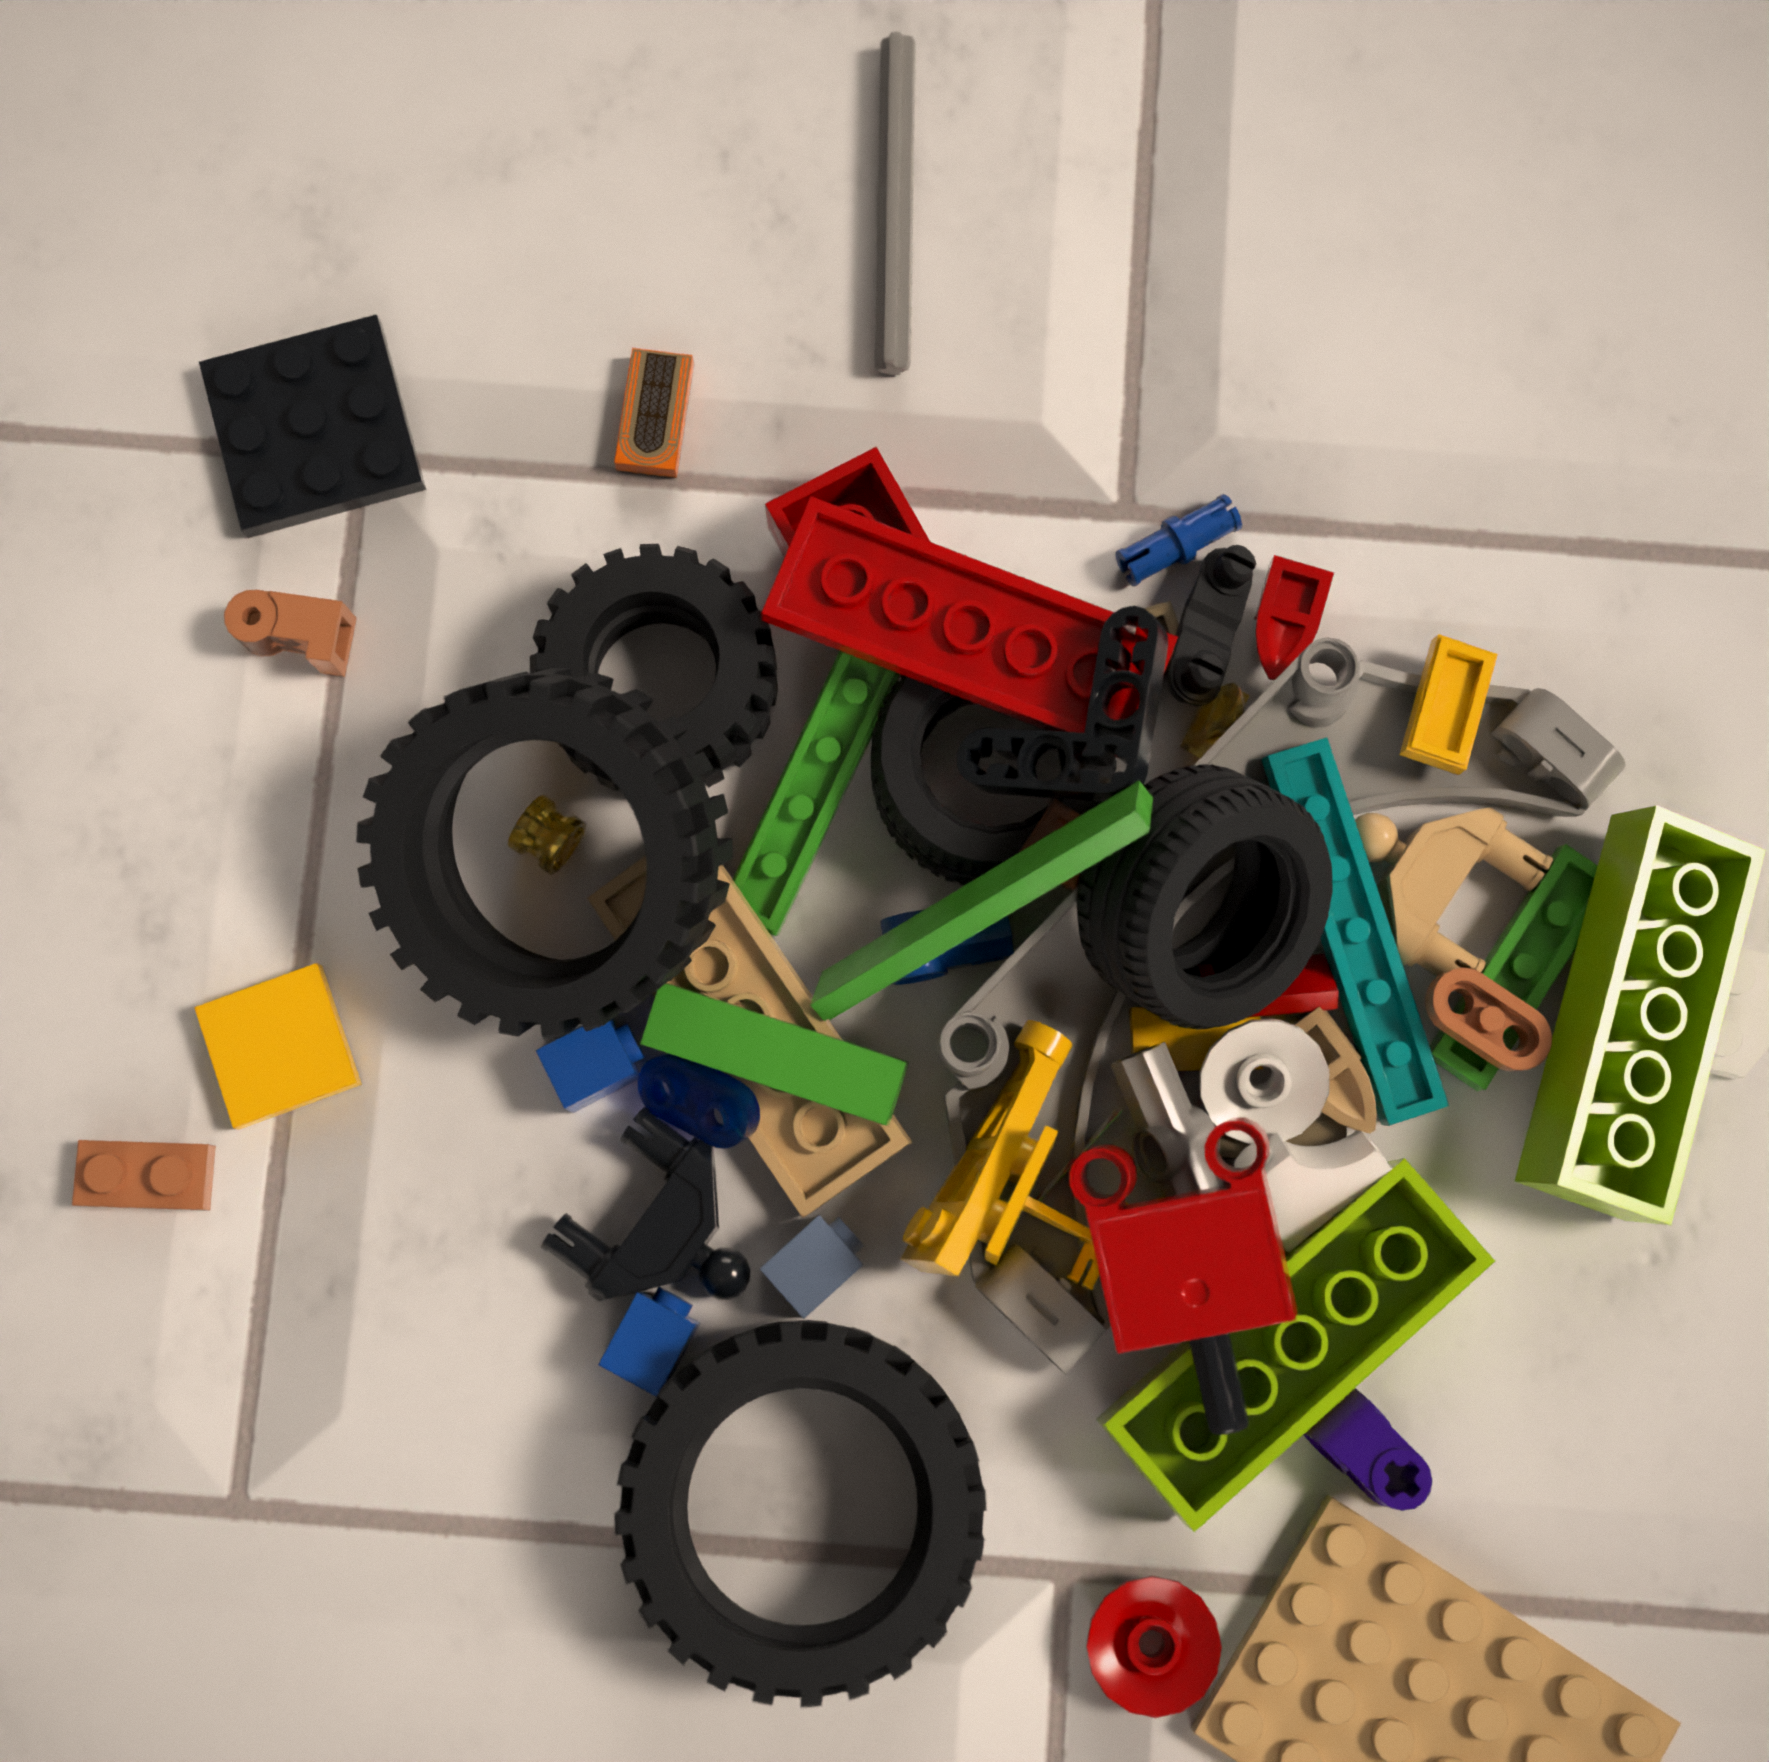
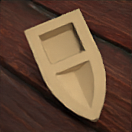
[1295,1007,1377,1134]

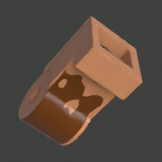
[224,590,357,677]

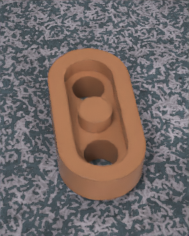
[1425,968,1552,1072]

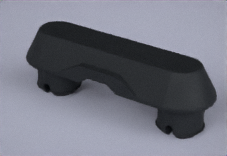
[1169,545,1257,706]

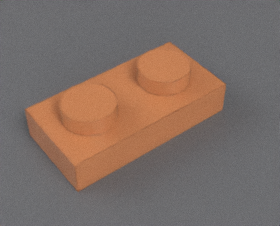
[72,1140,216,1211]

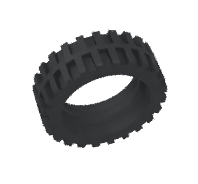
[356,668,733,1039]
[614,1320,987,1708]

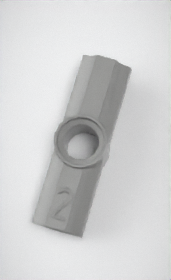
[1111,1042,1225,1197]

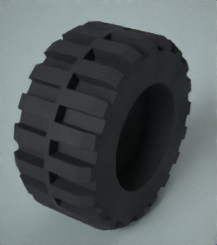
[530,543,778,791]

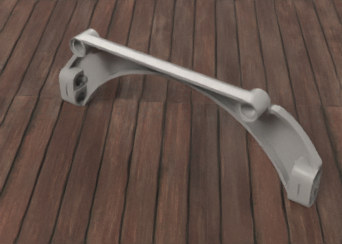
[938,637,1626,1375]

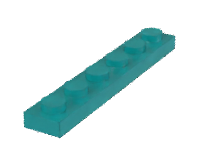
[1261,737,1449,1126]

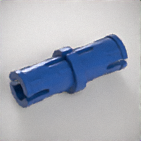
[1115,494,1242,587]

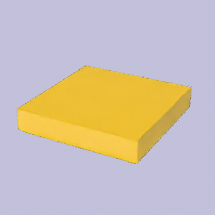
[194,963,362,1130]

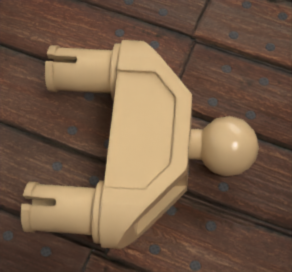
[1355,808,1553,995]

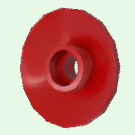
[1086,1575,1222,1718]

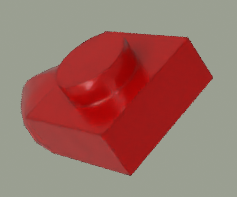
[1254,555,1334,681]

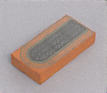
[614,348,694,478]

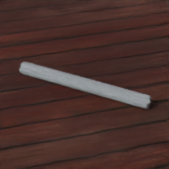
[875,32,916,375]

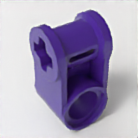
[1303,1388,1433,1511]

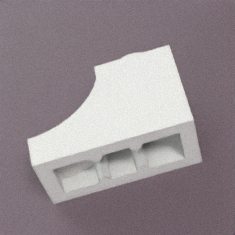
[1234,1130,1392,1252]

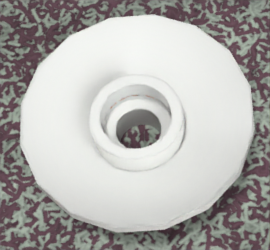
[1200,1019,1329,1144]

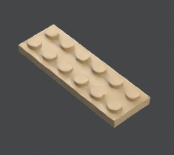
[587,856,912,1218]

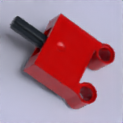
[1069,1117,1298,1435]

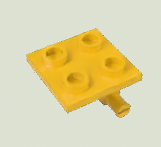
[978,1125,1129,1290]

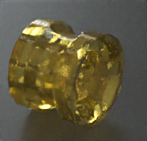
[507,794,587,875]

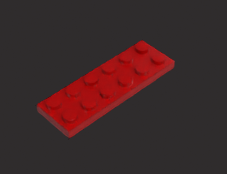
[761,496,1178,759]

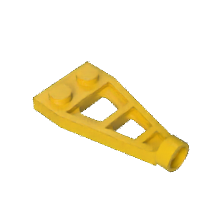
[900,1020,1073,1276]

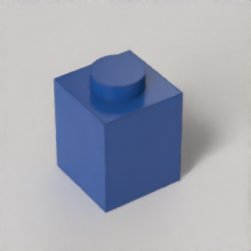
[535,1020,645,1113]
[598,1287,701,1397]

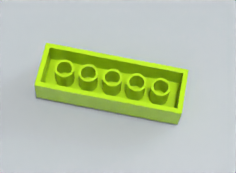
[1514,805,1766,1226]
[1096,1158,1496,1532]

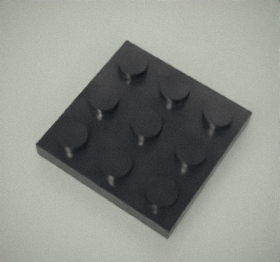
[199,314,426,538]

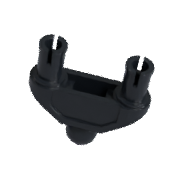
[541,1107,751,1301]

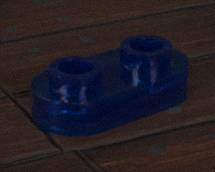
[638,1053,760,1149]

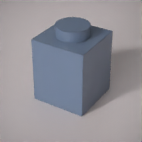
[760,1215,864,1319]

